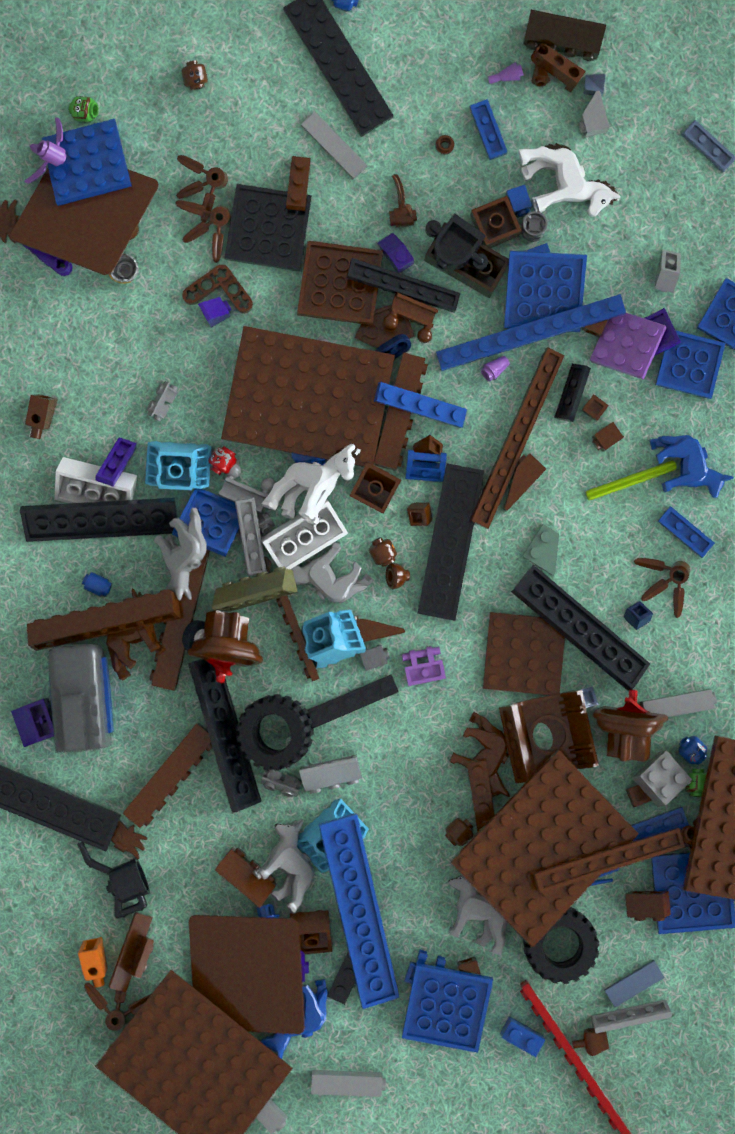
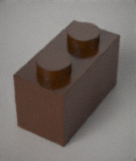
[625,891,671,921]

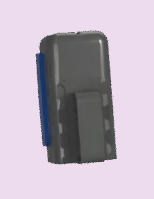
[48,644,114,753]

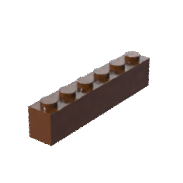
[374,352,428,471]
[122,722,212,828]

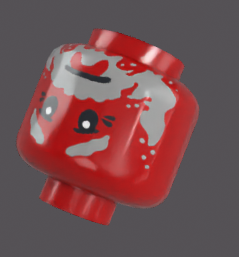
[208,446,237,475]

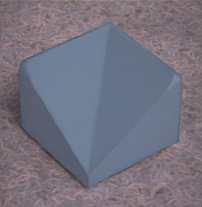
[583,74,606,96]

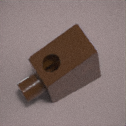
[25,394,58,439]

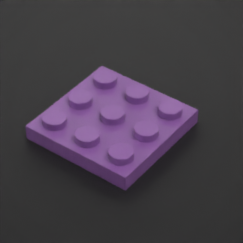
[590,313,666,380]

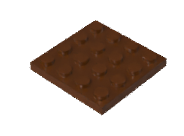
[297,241,383,326]
[483,612,565,695]

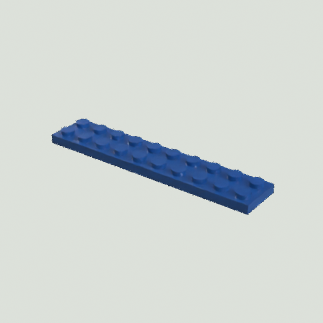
[318,813,400,1009]

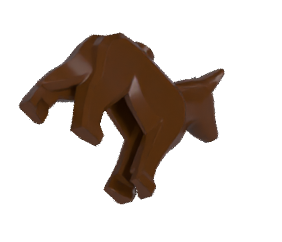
[106,589,166,681]
[449,712,510,797]

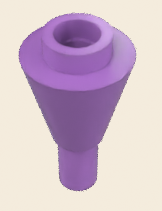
[488,62,523,84]

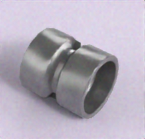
[521,211,548,242]

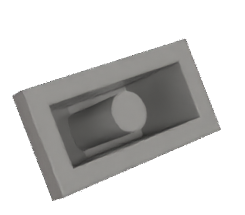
[578,91,609,138]
[655,249,681,293]

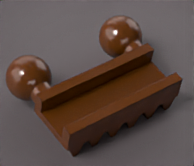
[383,293,438,343]

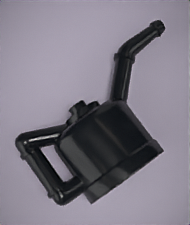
[77,842,150,919]

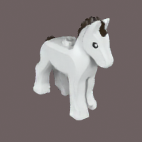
[518,143,620,217]
[261,444,360,525]

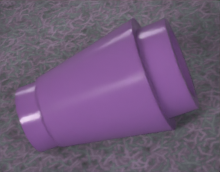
[481,356,510,382]

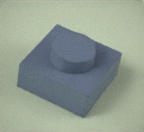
[582,687,599,709]

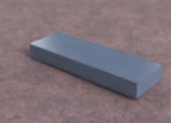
[681,120,735,173]
[604,960,664,1007]

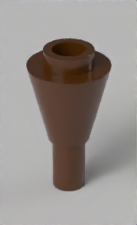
[531,65,550,87]

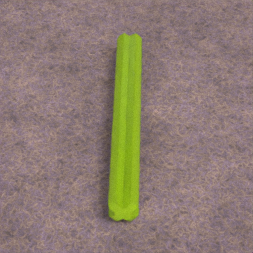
[586,460,677,501]

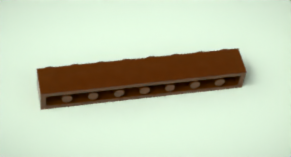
[150,549,210,691]
[27,589,180,651]

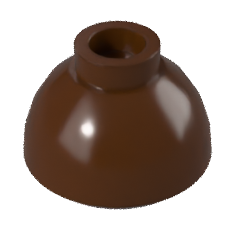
[386,563,410,590]

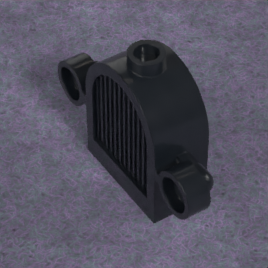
[425,213,488,271]

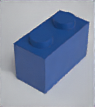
[500,1016,545,1057]

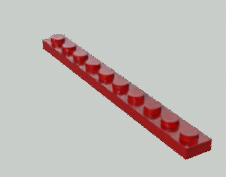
[520,980,631,1134]

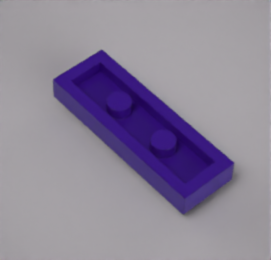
[95,437,137,487]

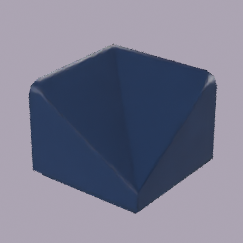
[624,601,653,630]

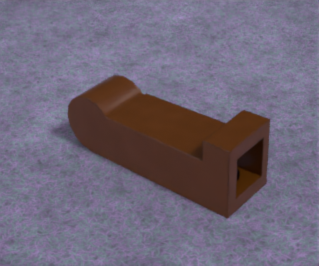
[531,44,586,93]

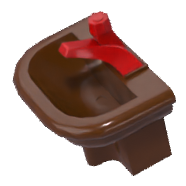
[188,610,263,683]
[592,689,668,762]

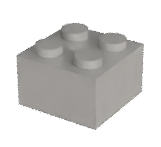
[632,750,692,807]

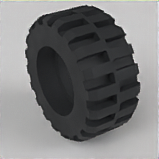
[236,694,314,771]
[523,907,600,984]

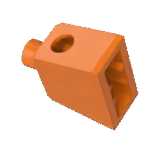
[78,937,108,988]

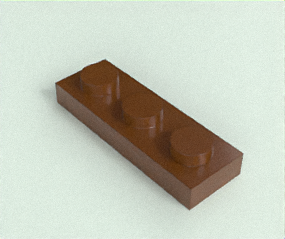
[286,156,311,211]

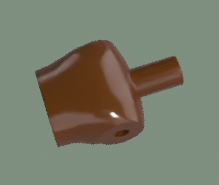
[572,1028,609,1056]

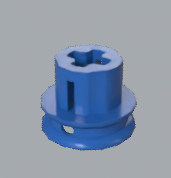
[256,904,280,918]

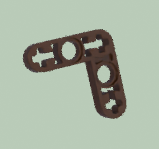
[182,265,253,313]

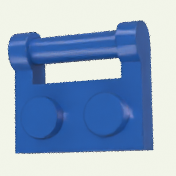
[405,450,447,482]

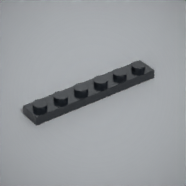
[346,258,460,313]
[287,675,399,732]

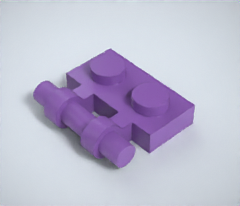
[402,646,446,686]

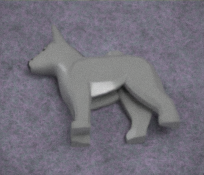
[154,508,206,600]
[290,542,374,603]
[252,820,314,914]
[448,875,508,955]

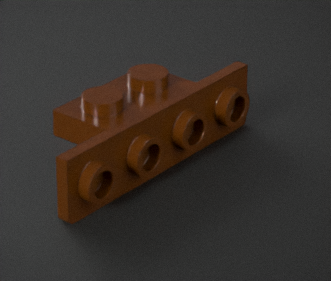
[108,912,154,993]

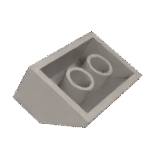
[299,754,362,794]

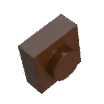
[581,394,609,422]
[626,785,652,807]

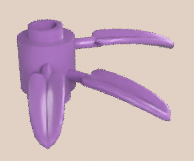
[24,118,66,183]

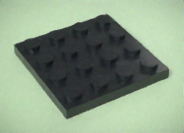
[225,184,312,271]

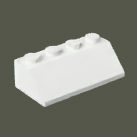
[54,457,137,503]
[261,499,348,569]

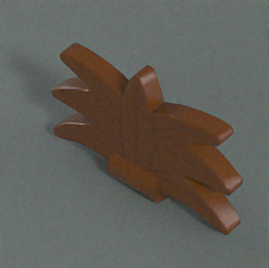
[0,200,19,243]
[111,821,148,859]

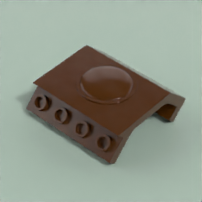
[499,690,599,783]

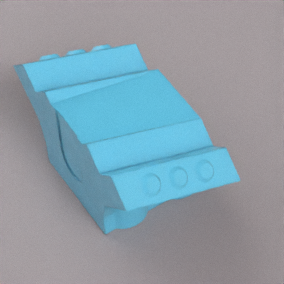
[145,441,212,491]
[301,610,366,668]
[297,798,369,873]

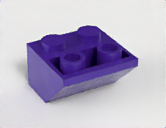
[11,698,54,747]

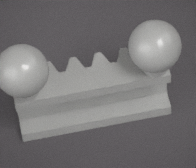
[218,464,276,514]

